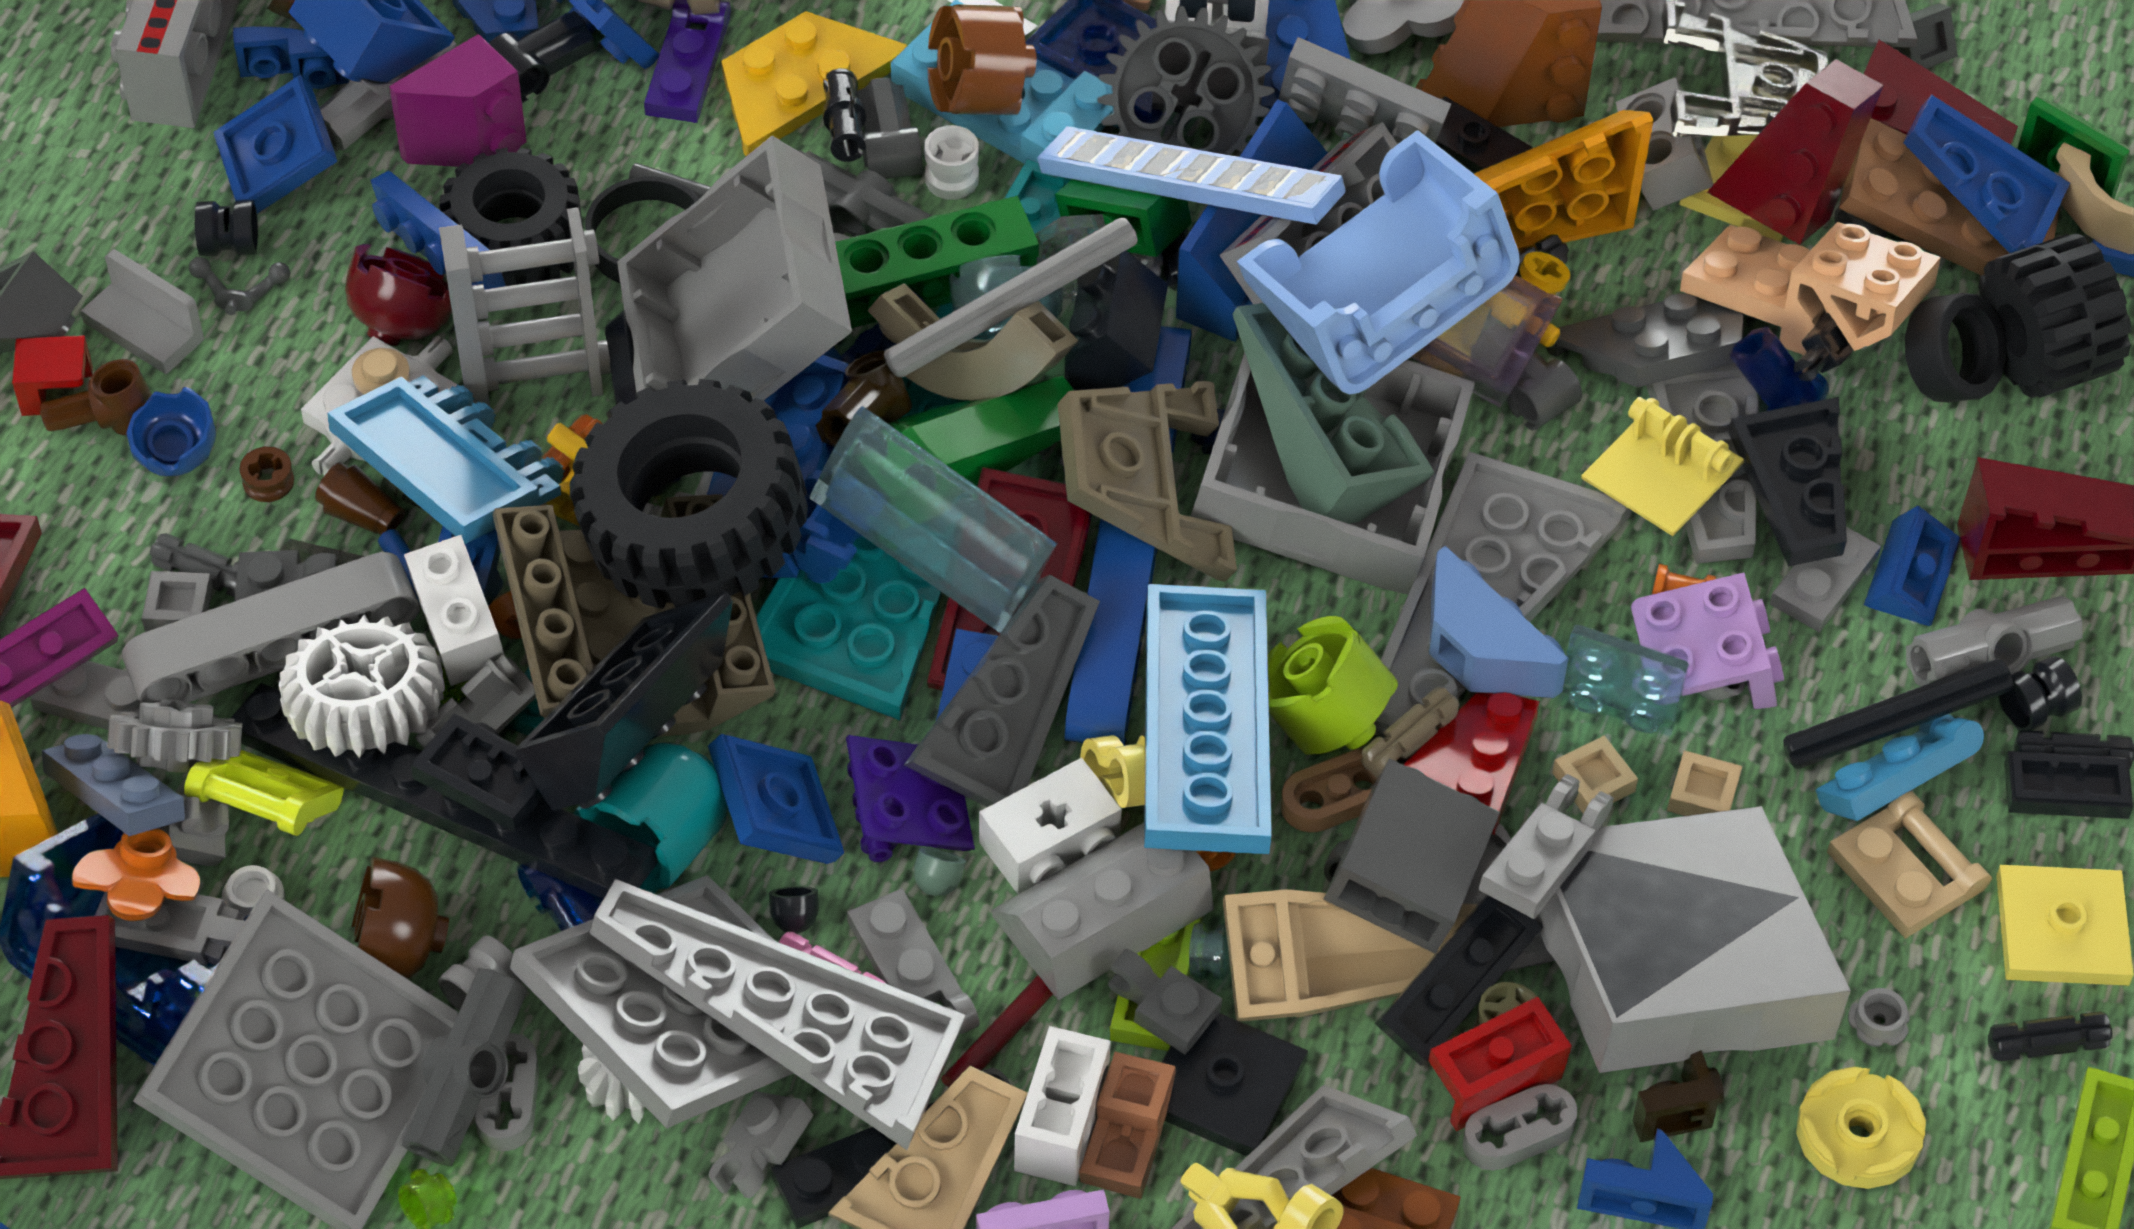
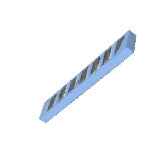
[1037,126,1346,225]

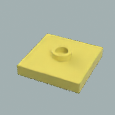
[1996,865,2134,986]

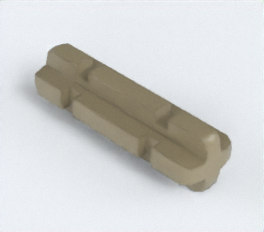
[1361,687,1459,778]

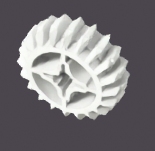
[279,615,445,759]

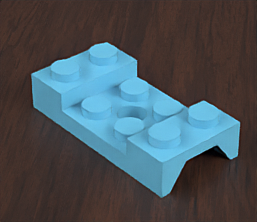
[891,0,1119,164]

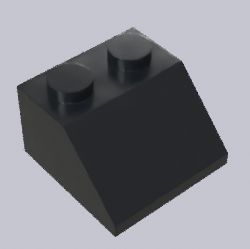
[1065,251,1168,391]

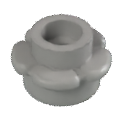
[1848,988,1910,1047]

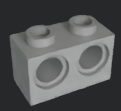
[1615,77,1714,211]

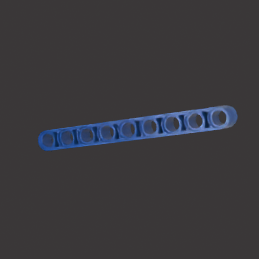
[1064,326,1192,746]

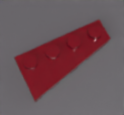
[0,915,118,1179]

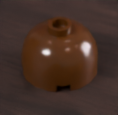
[351,857,449,979]

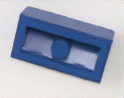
[1864,506,1961,626]

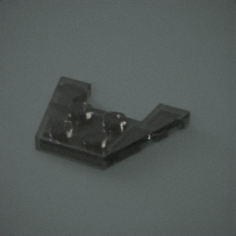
[1661,0,1828,138]

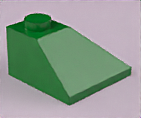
[2017,96,2130,199]

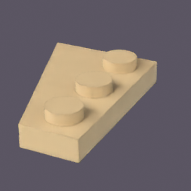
[828,1066,1028,1229]

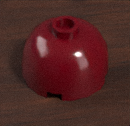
[345,244,452,346]

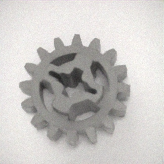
[107,699,242,772]

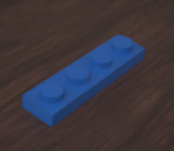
[370,170,506,289]

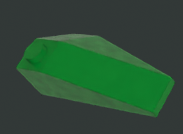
[840,376,1075,533]

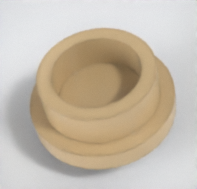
[352,348,410,395]

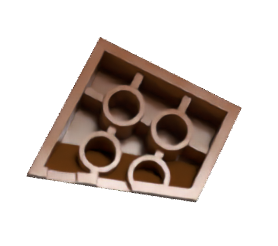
[1415,0,1602,127]

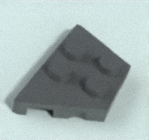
[1546,293,1745,387]

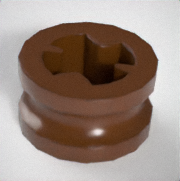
[239,446,295,502]

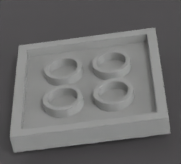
[1278,37,1451,144]

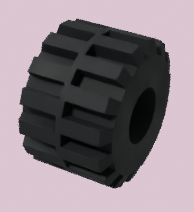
[1978,234,2131,398]

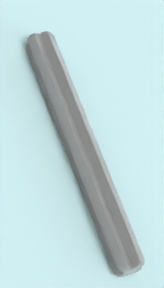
[884,218,1138,377]

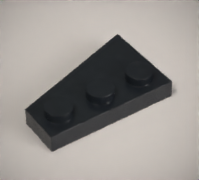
[1728,397,1847,567]

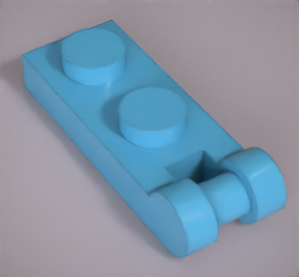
[1815,714,1984,821]

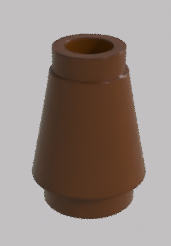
[315,462,405,535]

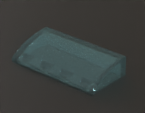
[810,406,1057,633]

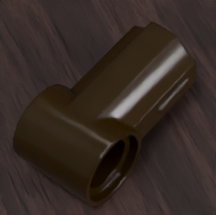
[815,350,913,453]

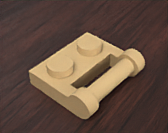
[1827,791,1992,939]

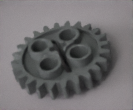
[1097,6,1274,156]

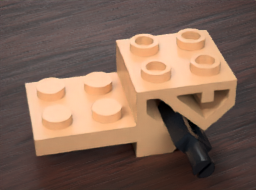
[1680,222,1941,382]

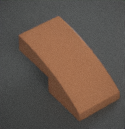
[1079,1052,1176,1199]

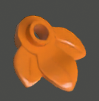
[72,828,200,922]

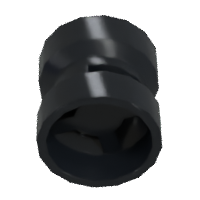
[195,200,258,256]
[1998,656,2082,731]

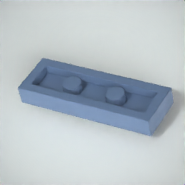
[42,734,185,836]

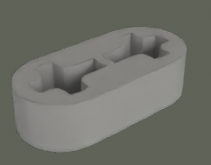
[474,1033,539,1152]
[1462,1084,1578,1171]

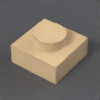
[1552,735,1638,813]
[1667,750,1742,816]

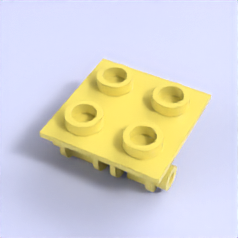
[1581,397,1744,536]

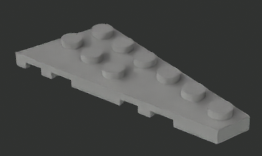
[1596,0,1917,48]
[1374,451,1632,738]
[589,879,966,1150]

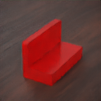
[1428,996,1572,1132]

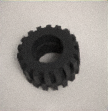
[439,148,583,286]

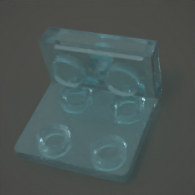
[1559,624,1689,737]

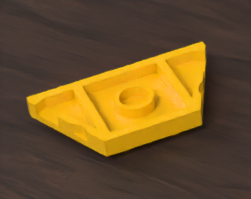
[721,11,907,156]

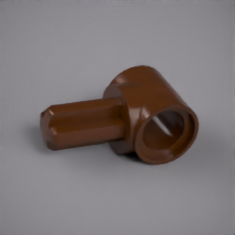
[40,359,152,436]

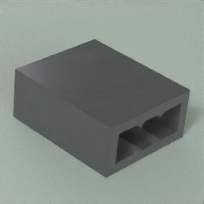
[1323,758,1500,954]

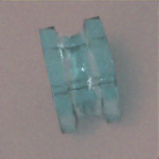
[1189,922,1230,980]

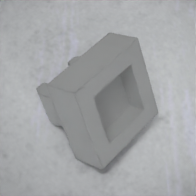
[158,794,229,866]

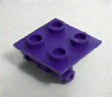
[846,735,975,862]

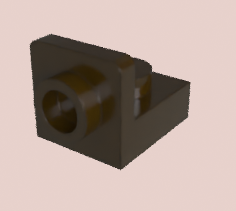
[1632,1050,1724,1142]

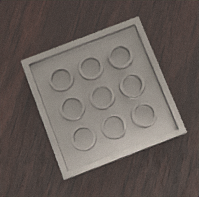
[510,875,793,1129]
[133,889,459,1229]

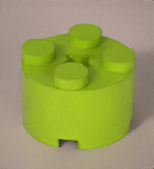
[1268,616,1398,755]

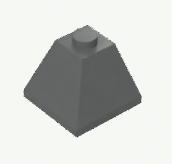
[0,251,83,353]

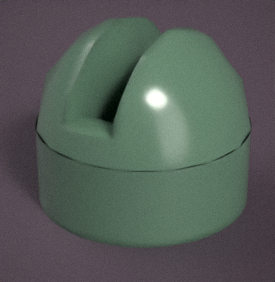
[914,848,966,896]

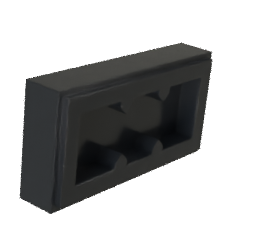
[1436,96,1533,174]
[2004,751,2133,819]

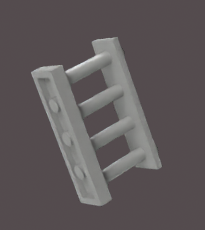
[439,207,611,407]

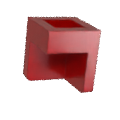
[12,335,93,416]

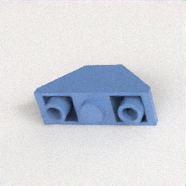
[1429,546,1569,698]

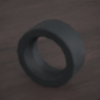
[1905,293,2006,403]

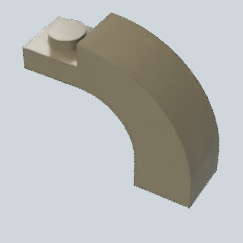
[868,283,1079,401]

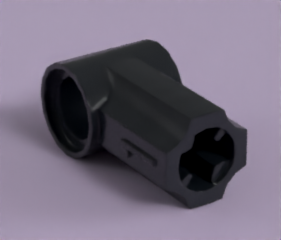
[489,11,595,103]

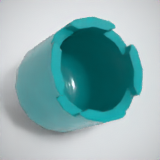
[574,742,727,894]

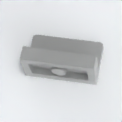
[81,249,204,374]

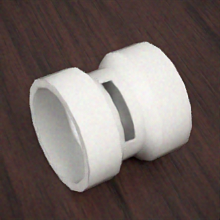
[925,125,979,200]

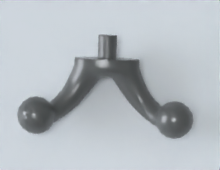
[189,257,290,315]

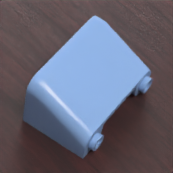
[1237,130,1520,394]

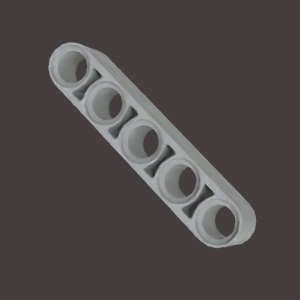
[122,552,420,703]

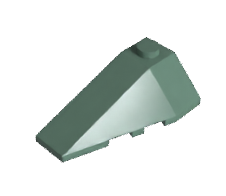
[1232,303,1435,524]

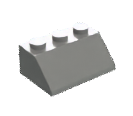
[991,823,1214,1000]

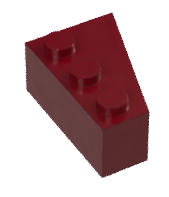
[1863,39,2018,146]
[1707,59,1884,245]

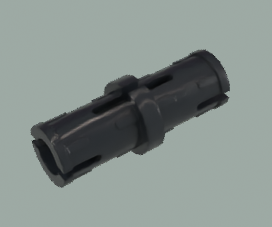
[822,68,866,162]

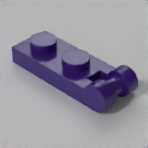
[644,0,731,123]

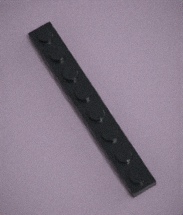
[231,683,658,899]

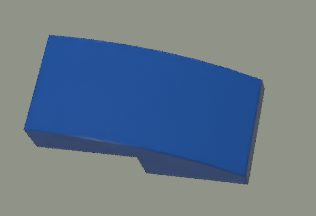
[233,26,349,89]

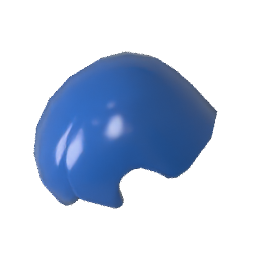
[126,387,216,476]

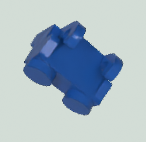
[792,470,889,583]

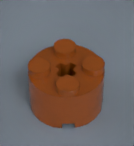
[927,4,1037,115]

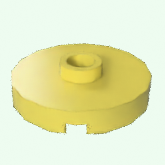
[1796,1067,1926,1189]

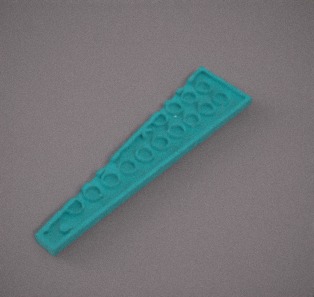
[756,159,1071,720]

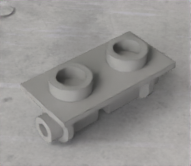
[415,654,536,748]

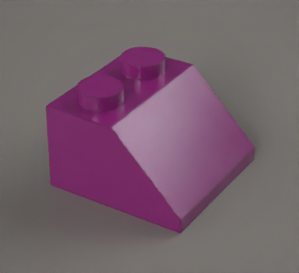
[389,34,527,167]

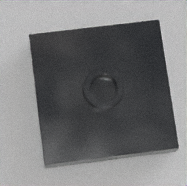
[1162,1013,1308,1156]

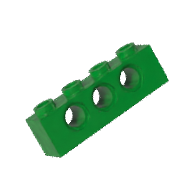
[835,195,1039,328]

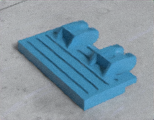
[327,375,565,544]

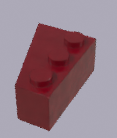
[1957,457,2134,580]

